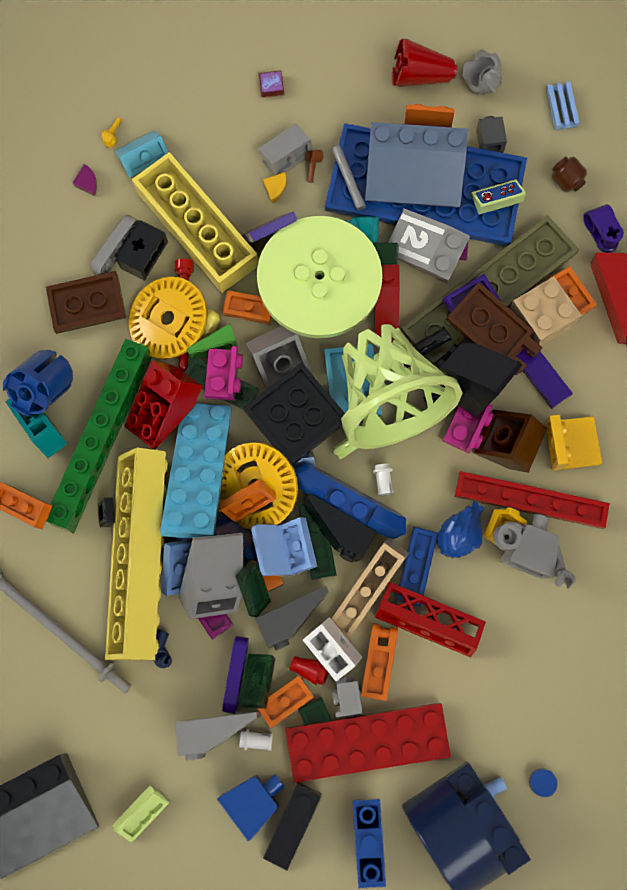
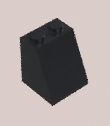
[435,339,522,418]

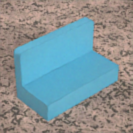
[114,130,168,178]

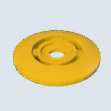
[129,277,207,359]
[219,442,298,530]

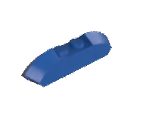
[294,462,406,539]

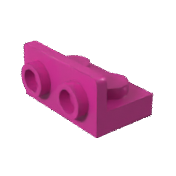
[204,346,243,400]
[442,404,494,454]

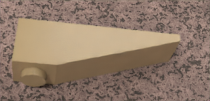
[331,538,409,639]

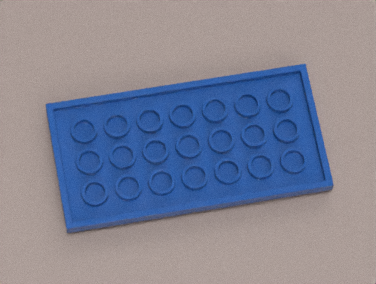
[325,123,527,246]

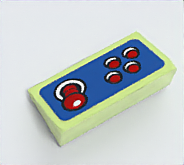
[471,180,526,215]

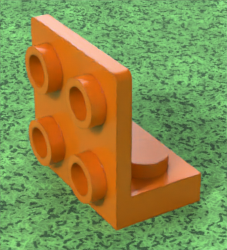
[404,104,455,128]

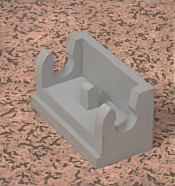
[258,124,313,176]

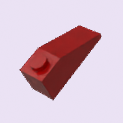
[374,265,400,343]

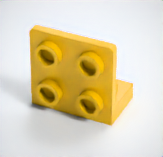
[544,414,602,471]

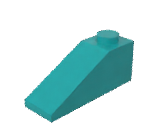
[5,398,68,458]

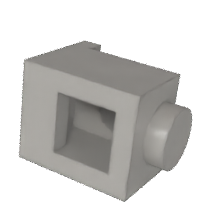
[332,677,362,717]

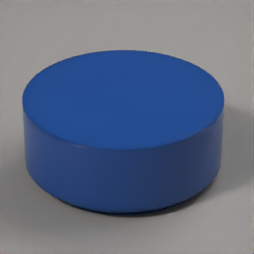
[529,769,557,797]

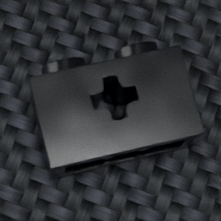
[116,220,168,281]

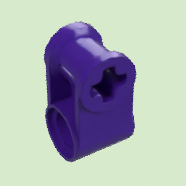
[583,204,624,253]

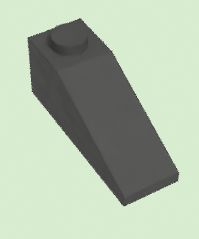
[255,586,328,651]

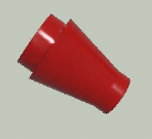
[290,656,329,686]

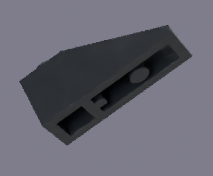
[303,493,376,562]
[263,782,322,871]

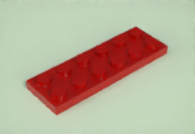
[285,702,451,783]

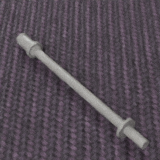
[0,569,132,693]

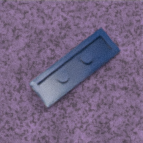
[395,527,438,607]

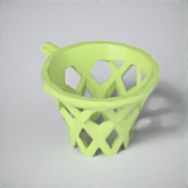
[333,324,462,459]

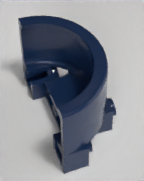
[402,762,531,890]

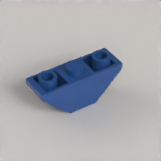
[353,799,386,888]

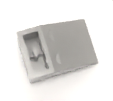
[179,533,243,619]

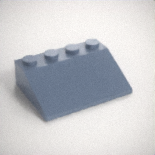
[365,122,468,208]

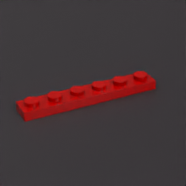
[454,471,610,529]

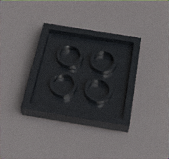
[243,362,345,466]

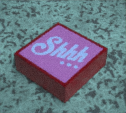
[259,71,284,98]

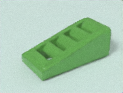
[187,324,237,361]

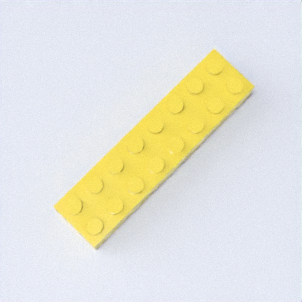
[105,447,168,661]

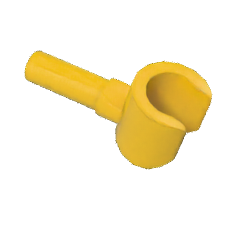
[101,117,122,148]

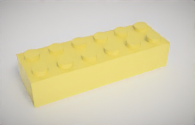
[131,152,259,294]

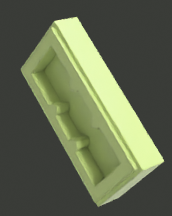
[112,785,170,843]

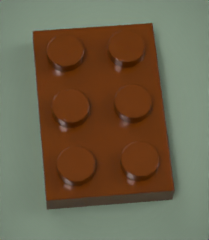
[46,271,127,334]

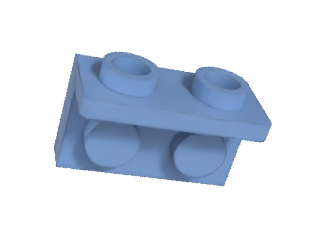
[161,537,192,596]

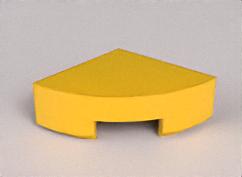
[263,172,287,203]

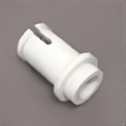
[373,464,394,496]
[239,729,272,751]

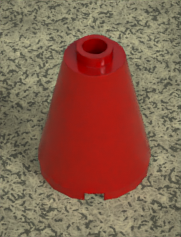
[392,39,458,87]

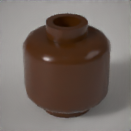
[552,156,587,192]

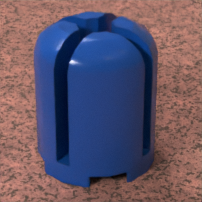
[3,350,73,416]

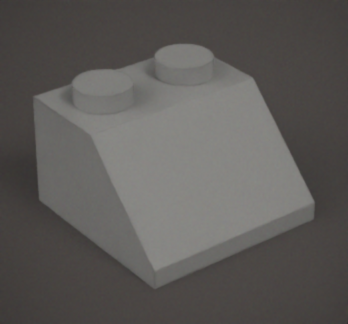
[245,326,313,389]

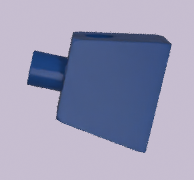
[217,774,285,841]

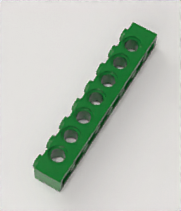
[46,338,152,534]

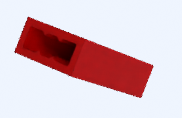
[591,253,627,346]

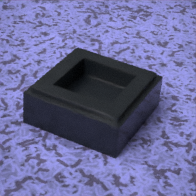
[98,497,115,528]

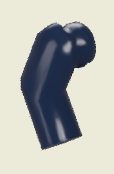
[153,629,172,669]

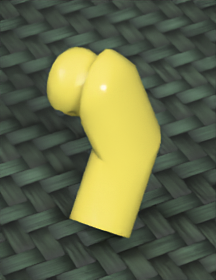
[199,310,220,341]

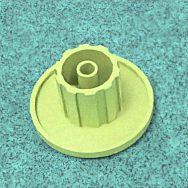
[257,216,382,338]

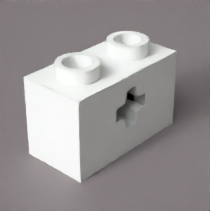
[303,617,363,681]

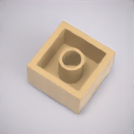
[510,276,582,346]

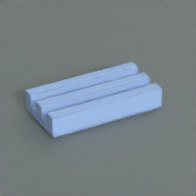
[546,82,579,130]

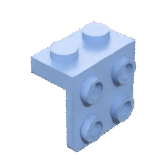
[251,517,317,576]

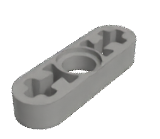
[90,214,139,275]

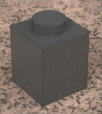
[476,116,507,153]

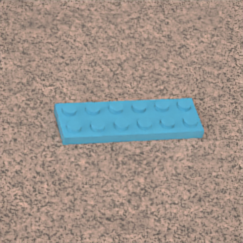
[160,403,232,538]

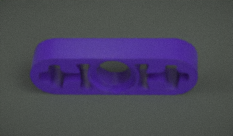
[222,636,249,714]

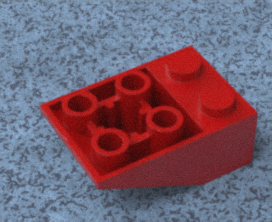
[124,361,203,450]

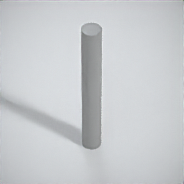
[332,145,366,211]

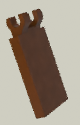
[445,282,543,376]

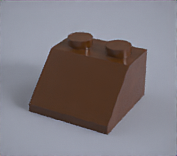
[474,409,547,473]

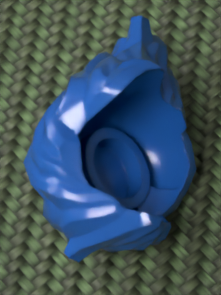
[437,501,485,559]

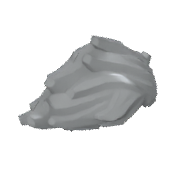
[462,49,502,96]

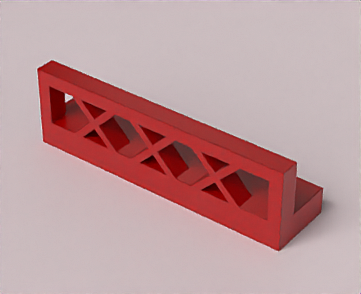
[375,582,486,658]

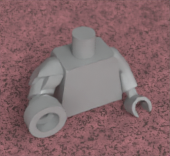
[493,514,575,589]

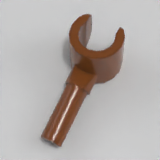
[305,150,324,183]

